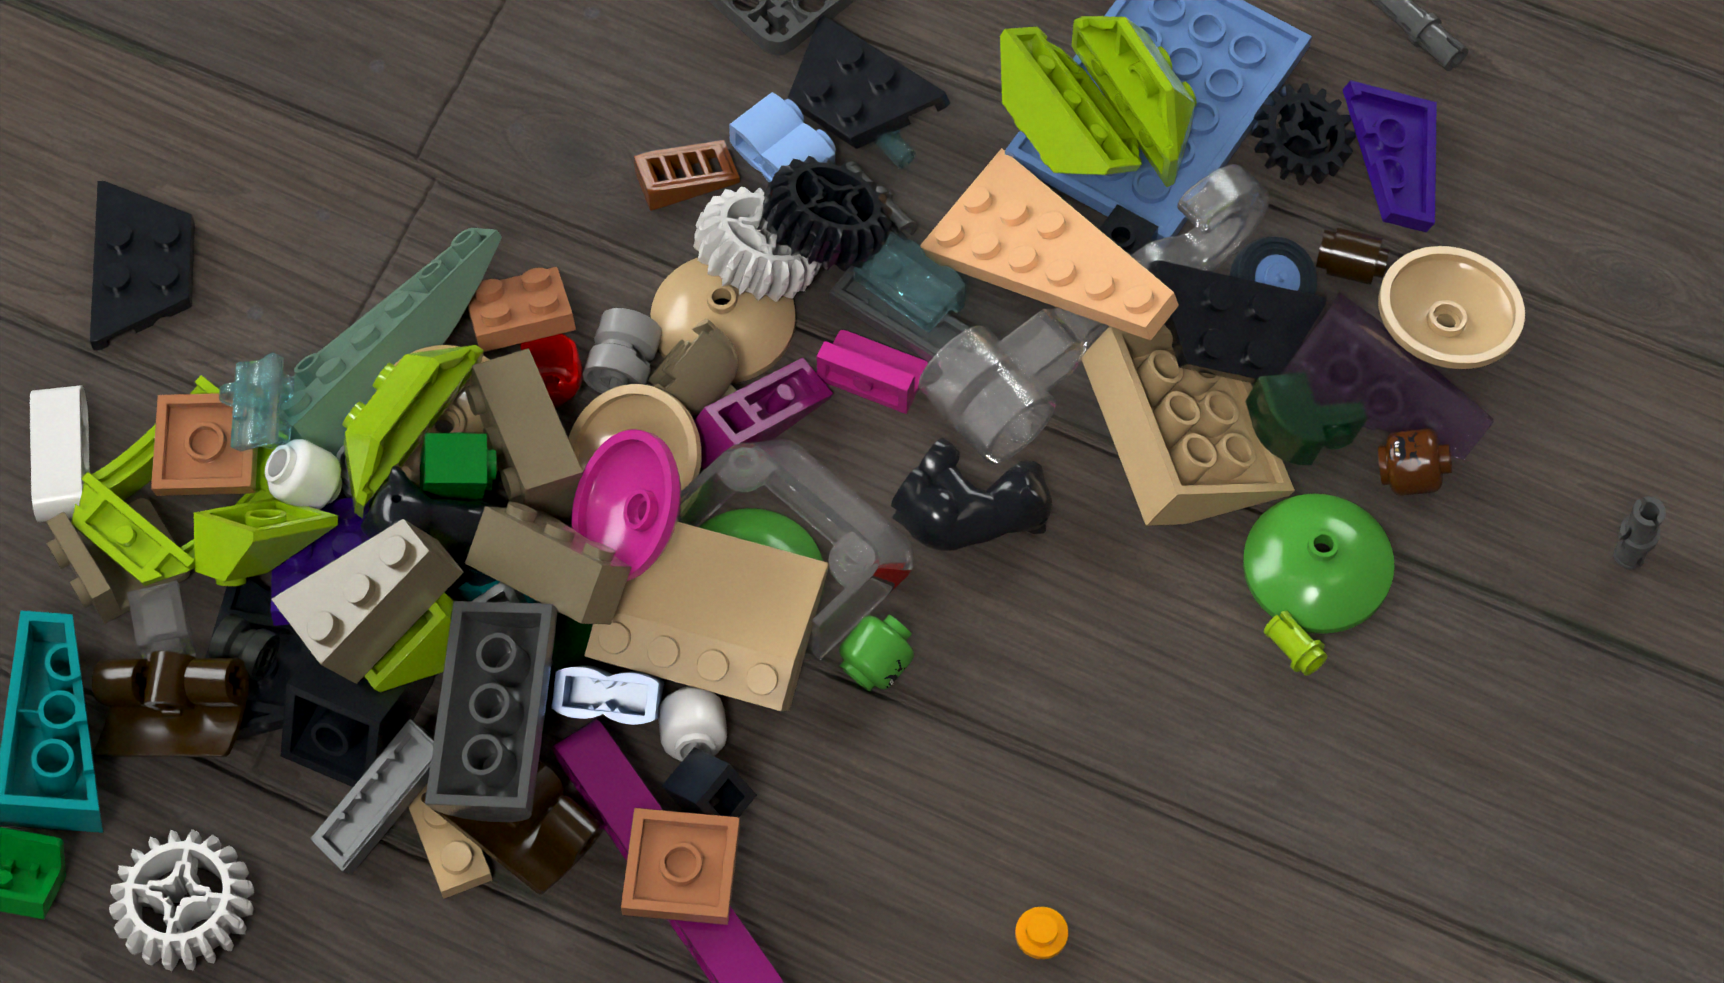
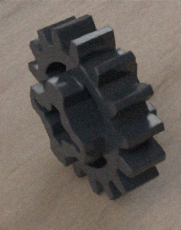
[1251,83,1356,185]

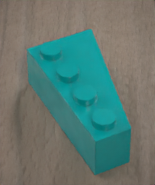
[0,610,103,833]

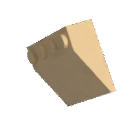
[1081,325,1295,526]
[584,522,830,711]

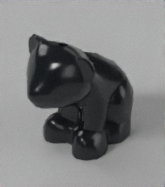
[891,438,1052,551]
[360,465,497,596]

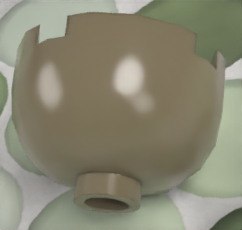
[648,319,738,417]

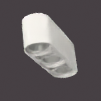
[30,385,90,522]

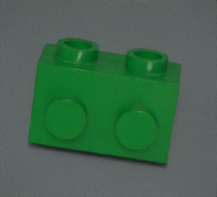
[0,827,66,920]

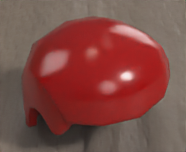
[521,333,583,408]

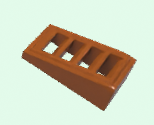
[633,140,740,211]

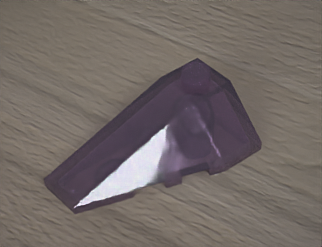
[1276,292,1494,460]

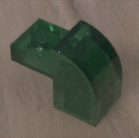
[1245,372,1367,465]

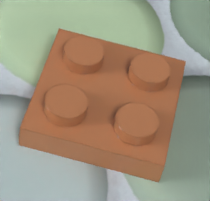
[467,267,576,352]
[151,392,261,496]
[621,808,740,925]

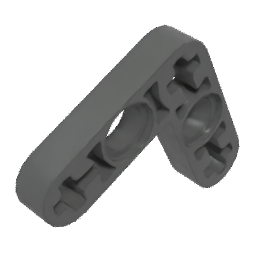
[707,0,855,55]

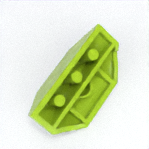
[1071,16,1197,187]
[1000,26,1142,175]
[342,345,484,519]

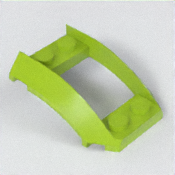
[71,375,286,586]

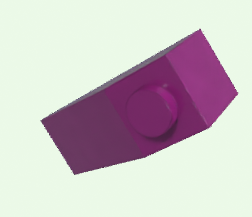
[694,357,833,478]

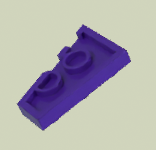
[1342,80,1437,233]

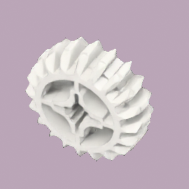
[693,186,822,302]
[109,829,254,972]

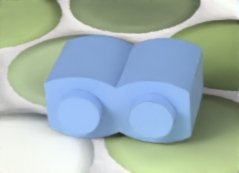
[729,92,836,182]
[552,665,664,725]

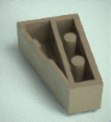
[466,348,583,524]
[465,502,632,625]
[271,519,463,684]

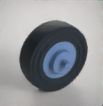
[1229,236,1317,295]

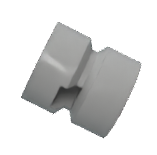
[582,308,662,393]

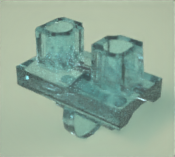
[219,353,294,452]

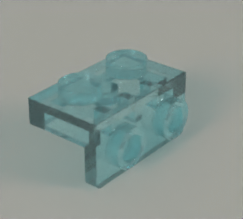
[853,232,966,333]

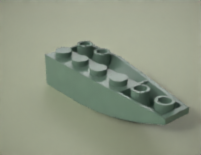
[260,228,502,457]

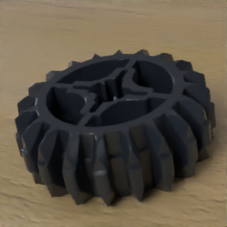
[761,156,893,272]

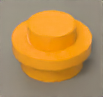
[1015,907,1068,959]

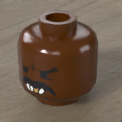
[1378,429,1452,496]

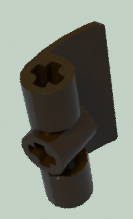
[92,651,249,757]
[421,762,604,895]

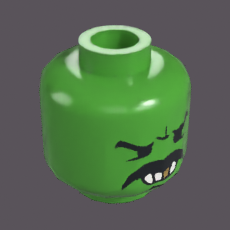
[839,615,914,692]

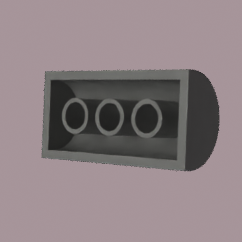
[425,601,558,822]

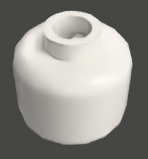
[265,439,342,510]
[658,686,727,762]

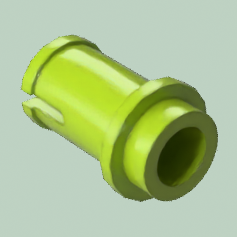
[1264,611,1327,676]

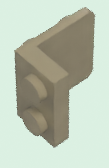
[46,498,191,624]

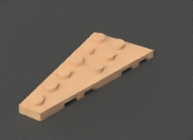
[919,148,1179,341]

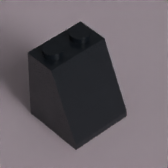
[280,653,434,787]

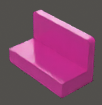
[816,330,928,414]

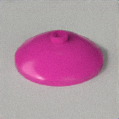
[572,429,681,581]

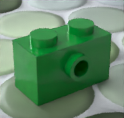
[419,432,497,501]

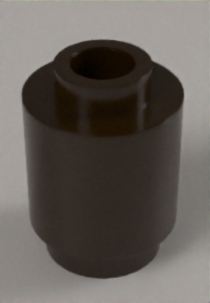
[1316,228,1390,285]

